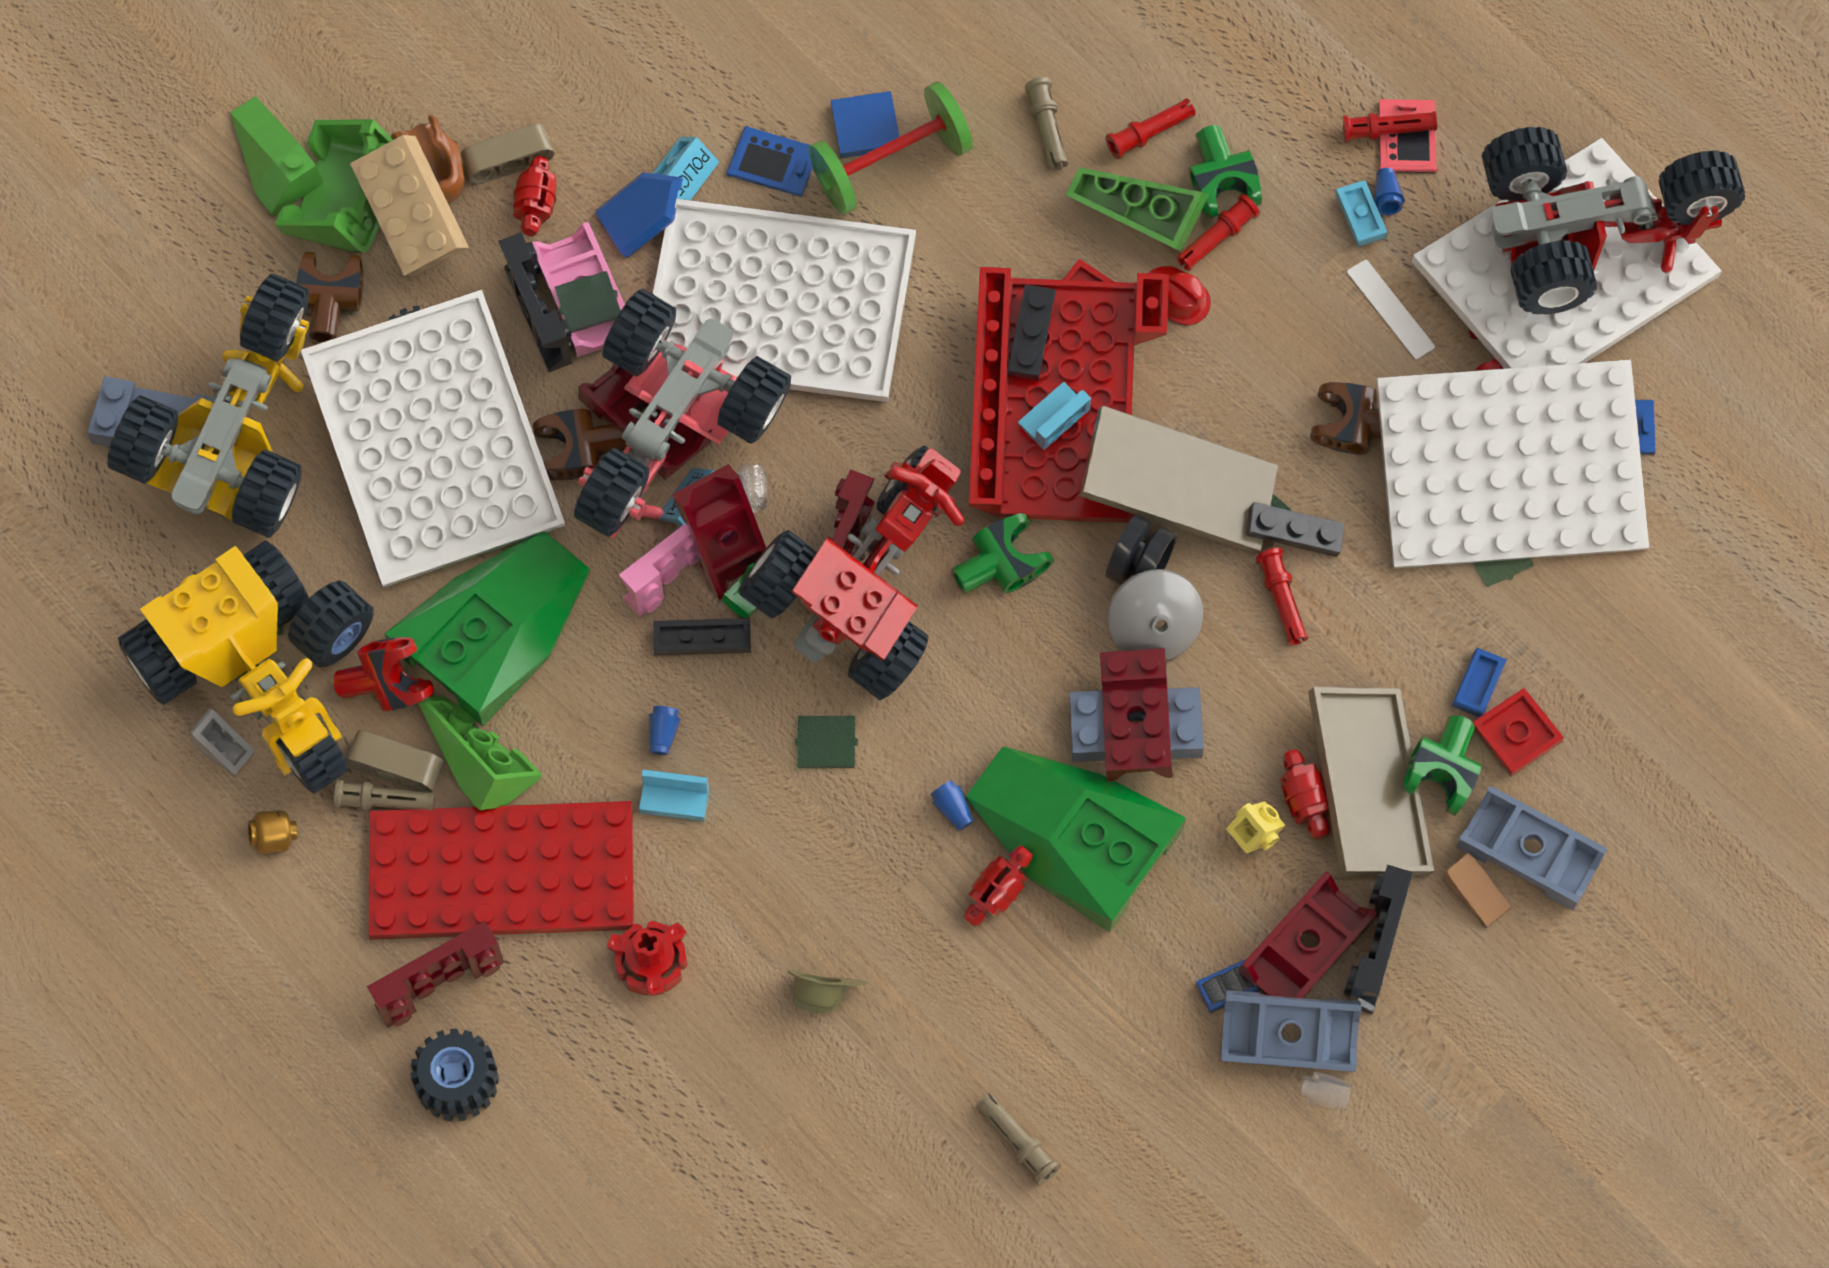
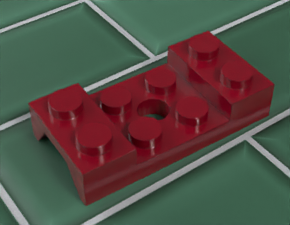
[578,364,712,480]
[672,464,766,601]
[828,469,875,555]
[1100,648,1173,782]
[1239,871,1377,998]
[367,921,504,1028]

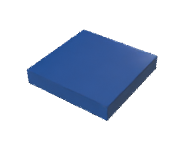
[831,91,900,159]

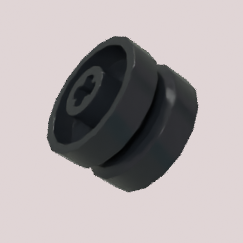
[1106,514,1178,584]

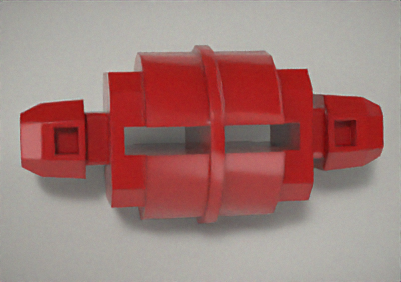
[513,156,557,237]
[1280,749,1330,840]
[964,845,1033,927]

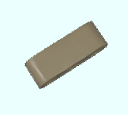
[461,124,555,184]
[345,730,444,792]

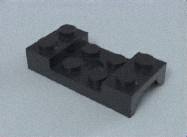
[498,232,574,372]
[1344,865,1413,1014]

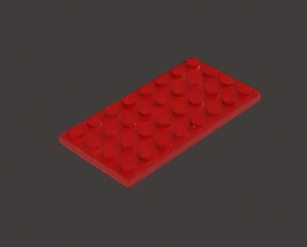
[369,801,634,940]

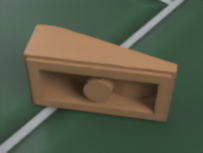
[1442,853,1512,928]

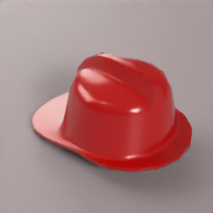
[1148,266,1211,325]

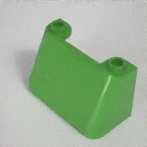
[275,119,393,252]

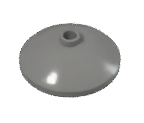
[1107,569,1203,661]

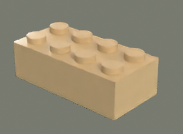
[350,135,469,276]

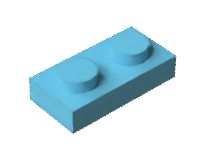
[1335,180,1388,247]

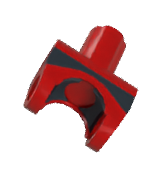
[333,637,435,711]

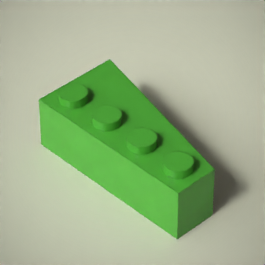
[1066,167,1209,251]

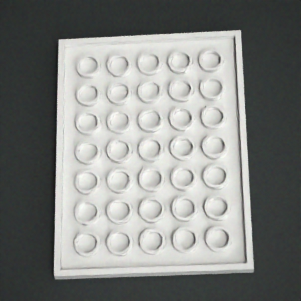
[1411,138,1722,369]
[653,199,916,402]
[301,290,565,588]
[1376,360,1649,569]

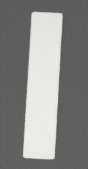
[1347,260,1435,359]

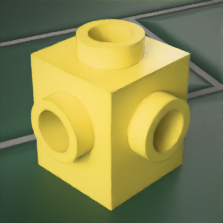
[1226,801,1286,854]

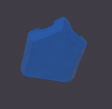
[596,172,683,258]

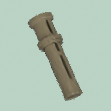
[1025,78,1068,170]
[334,779,436,811]
[976,1093,1061,1185]

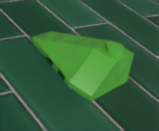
[230,96,323,217]
[418,696,542,810]

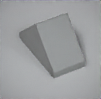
[189,708,255,775]

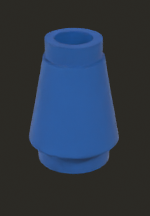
[1374,168,1405,215]
[649,706,681,755]
[930,780,974,831]

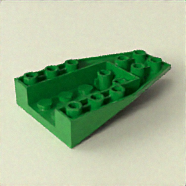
[384,532,591,726]
[965,746,1186,933]

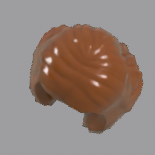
[391,115,464,204]

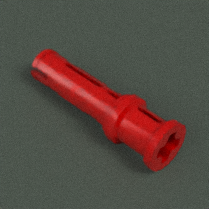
[1105,98,1196,159]
[1343,111,1438,143]
[1176,194,1260,271]
[1255,548,1308,645]

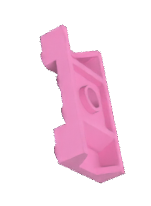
[532,222,625,358]
[619,523,732,617]

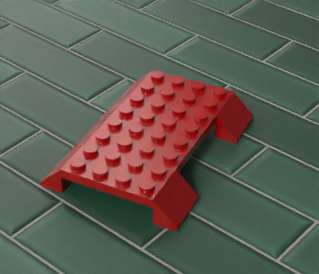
[969,267,1169,523]

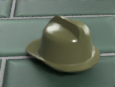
[787,970,867,1013]

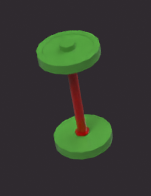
[808,81,973,215]

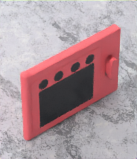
[1379,99,1438,172]

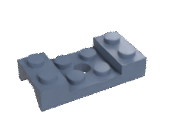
[87,376,228,446]
[1069,687,1204,762]
[1456,785,1607,911]
[1221,990,1361,1072]

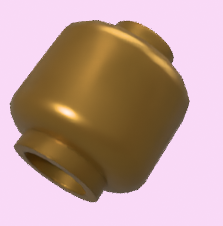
[248,810,297,854]

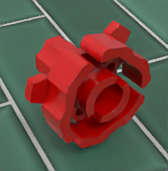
[607,921,687,996]

